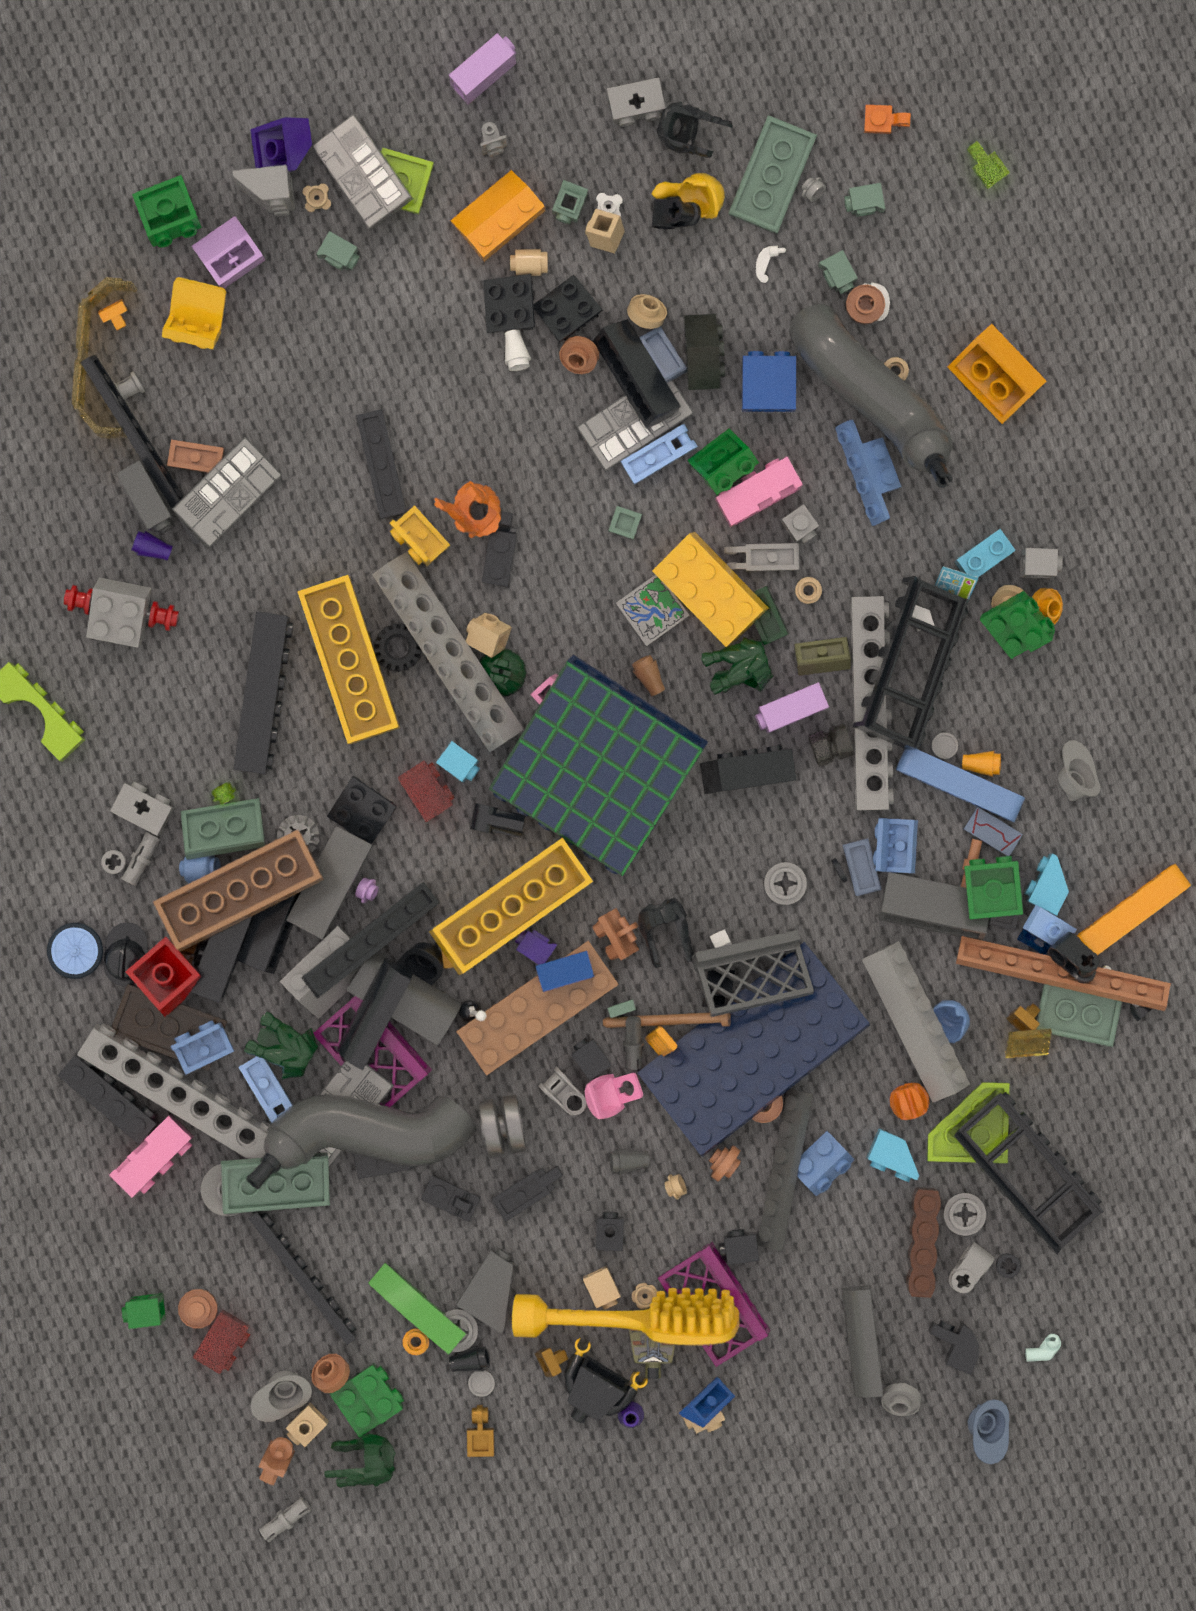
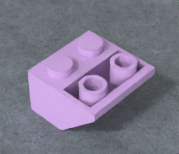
[192,216,265,289]

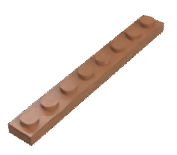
[956,936,1171,1011]

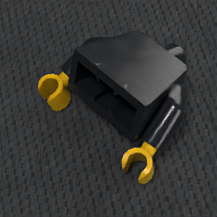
[564,1338,648,1423]

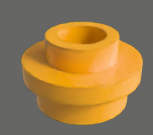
[403,1328,429,1355]

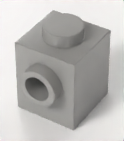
[781,504,819,543]

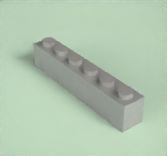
[862,941,970,1102]

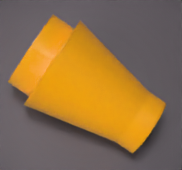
[962,751,1001,777]

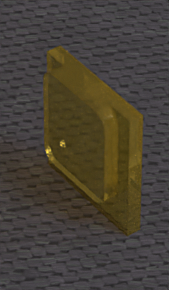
[1005,1029,1052,1058]

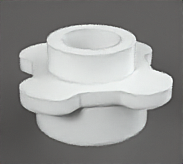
[596,193,622,217]

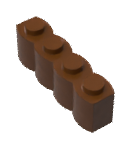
[906,1187,941,1298]

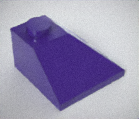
[250,117,312,172]

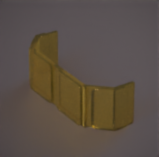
[72,277,137,439]

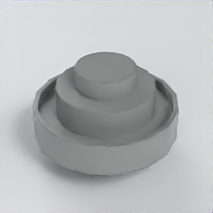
[881,1383,921,1416]

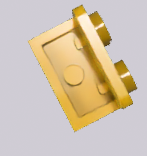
[162,277,226,349]
[389,505,450,567]

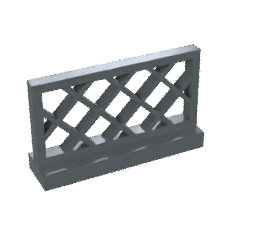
[692,930,814,1017]

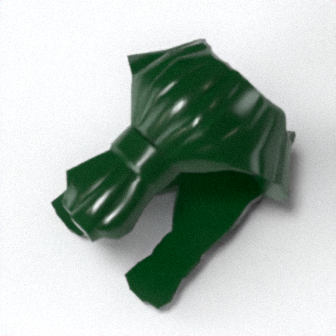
[701,637,774,695]
[244,1012,318,1080]
[324,1434,396,1488]

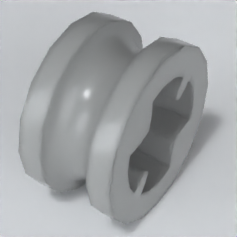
[101,850,126,874]

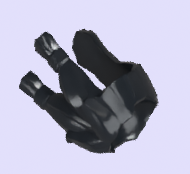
[656,102,733,158]
[638,898,694,968]

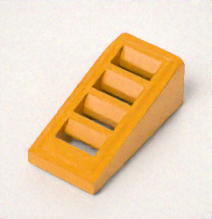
[645,1025,678,1057]

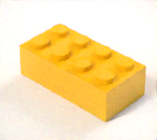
[652,532,769,647]

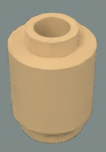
[510,249,548,276]

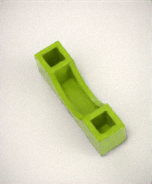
[0,662,85,762]

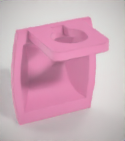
[585,1073,643,1119]

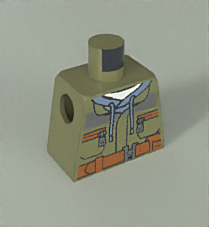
[629,1329,675,1379]

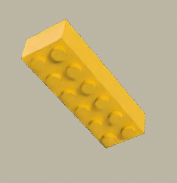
[297,575,400,745]
[429,838,593,975]

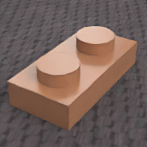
[167,440,225,473]

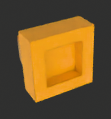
[98,299,127,330]

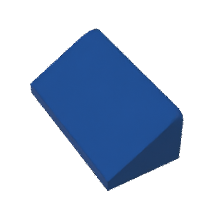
[536,951,594,992]
[679,1377,735,1428]

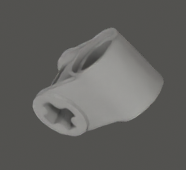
[538,1066,587,1115]
[948,1241,995,1293]

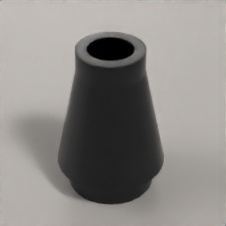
[449,1345,490,1372]

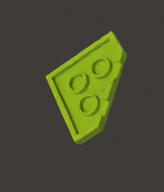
[927,1082,1010,1163]

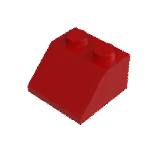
[125,937,201,1017]

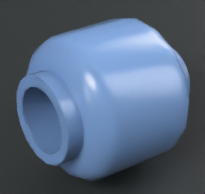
[179,855,221,884]

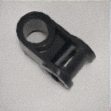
[652,198,701,230]
[1048,932,1100,984]

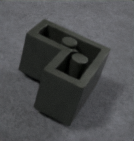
[684,314,725,390]

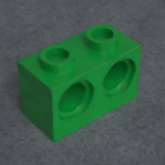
[122,1293,166,1329]

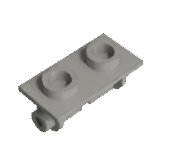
[480,122,508,157]

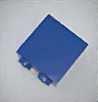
[742,351,796,413]

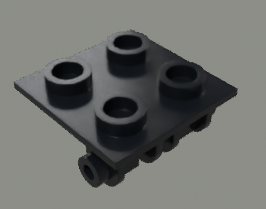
[483,274,536,333]
[534,275,603,343]
[327,776,397,844]

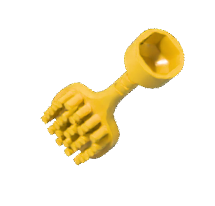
[512,1288,740,1345]

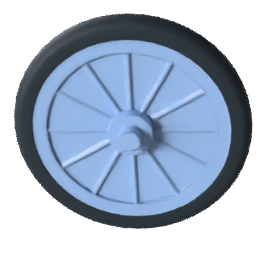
[47,923,103,979]

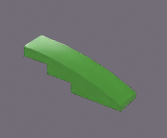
[368,1263,466,1355]

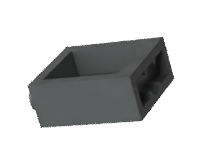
[116,460,179,534]

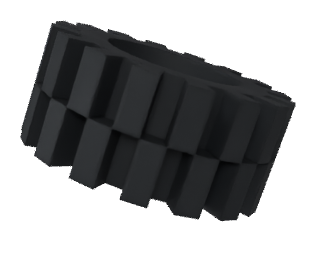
[374,623,422,672]

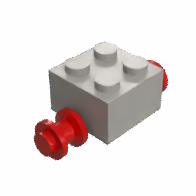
[63,577,179,648]

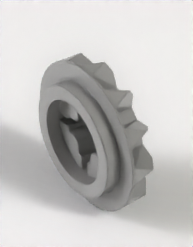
[277,815,320,853]
[764,862,807,905]
[943,1193,986,1236]
[445,1309,478,1352]

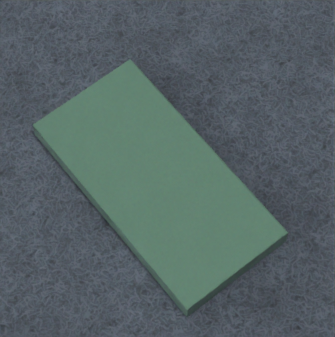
[728,115,817,234]
[221,1153,330,1214]

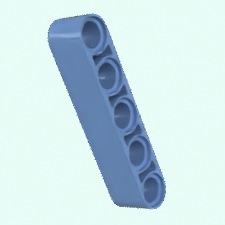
[895,749,1025,822]

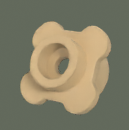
[303,183,331,212]

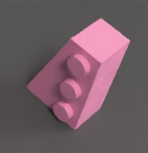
[715,457,803,528]
[109,1115,194,1197]

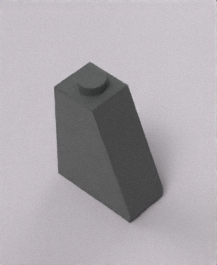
[456,1248,514,1334]

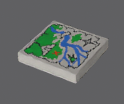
[616,575,690,647]

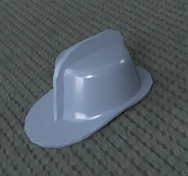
[968,1399,1009,1464]

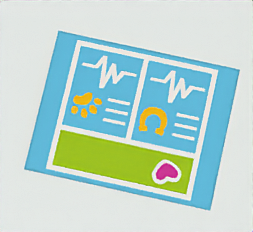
[935,566,978,601]

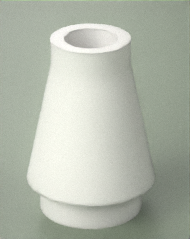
[505,330,531,371]

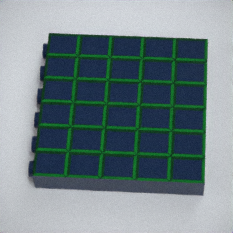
[489,654,708,876]

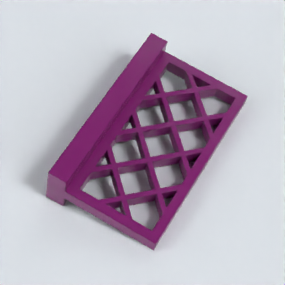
[313,996,432,1107]
[658,1242,771,1367]

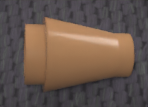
[632,655,665,696]

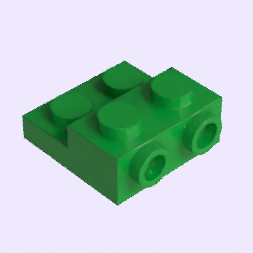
[132,175,202,248]
[687,428,759,495]
[980,591,1055,659]
[964,856,1023,919]
[329,1363,405,1438]

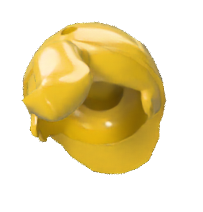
[651,173,725,219]

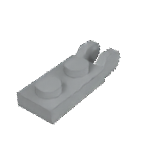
[724,543,799,572]

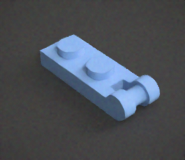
[621,424,698,485]
[239,1057,293,1123]

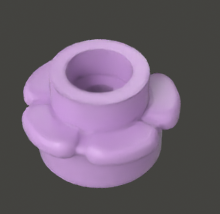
[355,878,379,903]

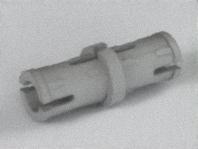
[121,832,161,886]
[259,1497,312,1542]

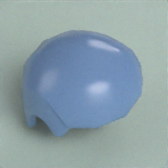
[933,1000,970,1043]

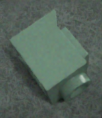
[552,180,588,224]
[844,183,885,217]
[316,231,360,271]
[818,250,858,295]

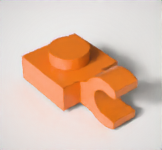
[864,105,911,134]

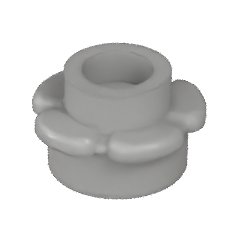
[802,177,826,202]

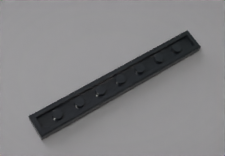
[81,355,200,545]

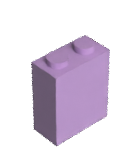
[449,33,516,105]
[755,682,829,734]

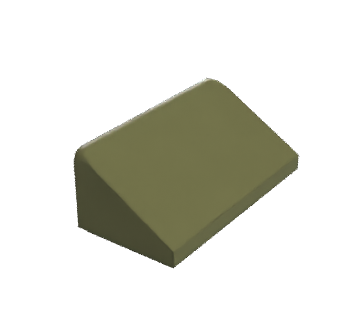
[794,637,851,676]

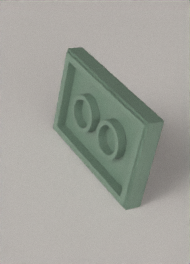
[181,798,265,860]
[1034,984,1122,1047]

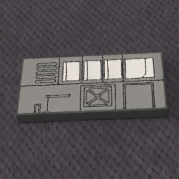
[312,114,414,231]
[576,380,694,472]
[170,437,282,549]
[317,1061,394,1168]

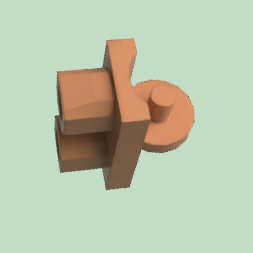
[593,908,639,960]
[259,1437,295,1485]

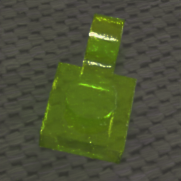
[967,141,1010,190]

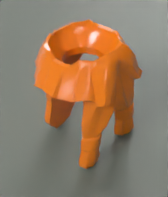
[434,481,501,538]

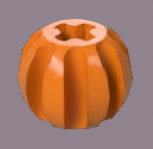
[890,1083,930,1120]

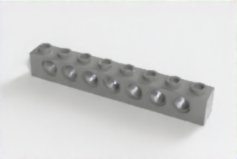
[372,552,524,752]
[850,596,894,811]
[77,1023,271,1159]

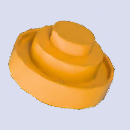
[1032,588,1063,625]

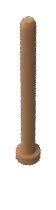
[603,1013,731,1028]

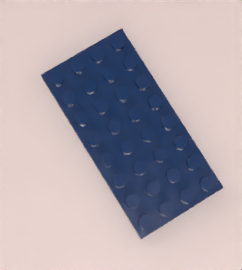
[637,942,870,1157]

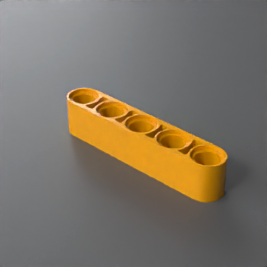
[1077,863,1191,960]

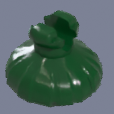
[479,648,527,697]

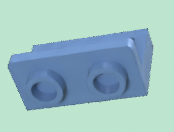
[873,818,918,873]
[171,1020,235,1074]
[797,1131,854,1196]

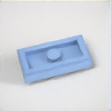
[1023,905,1077,946]

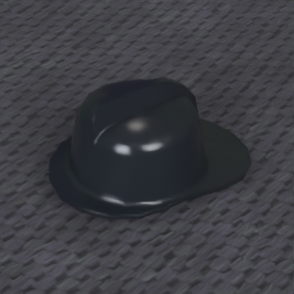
[104,922,148,986]
[396,942,443,986]

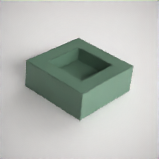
[608,506,642,540]
[607,999,636,1018]

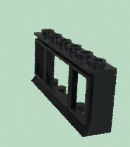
[852,576,969,750]
[948,1090,1104,1255]

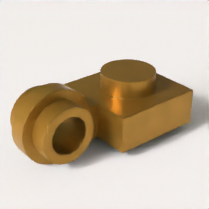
[467,1405,495,1457]

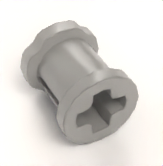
[114,371,145,402]

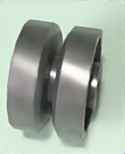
[479,1094,527,1158]

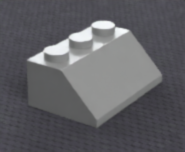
[233,165,295,216]
[280,926,359,1019]

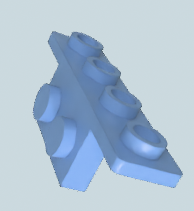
[835,420,901,526]

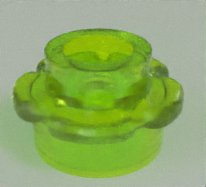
[211,782,236,804]

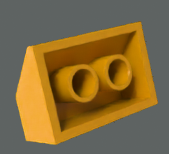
[450,170,545,262]
[948,324,1047,424]

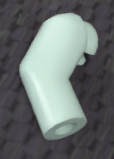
[1025,1334,1061,1362]

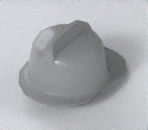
[1058,740,1101,801]
[250,1371,312,1422]

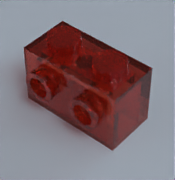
[397,760,455,823]
[193,1309,251,1374]

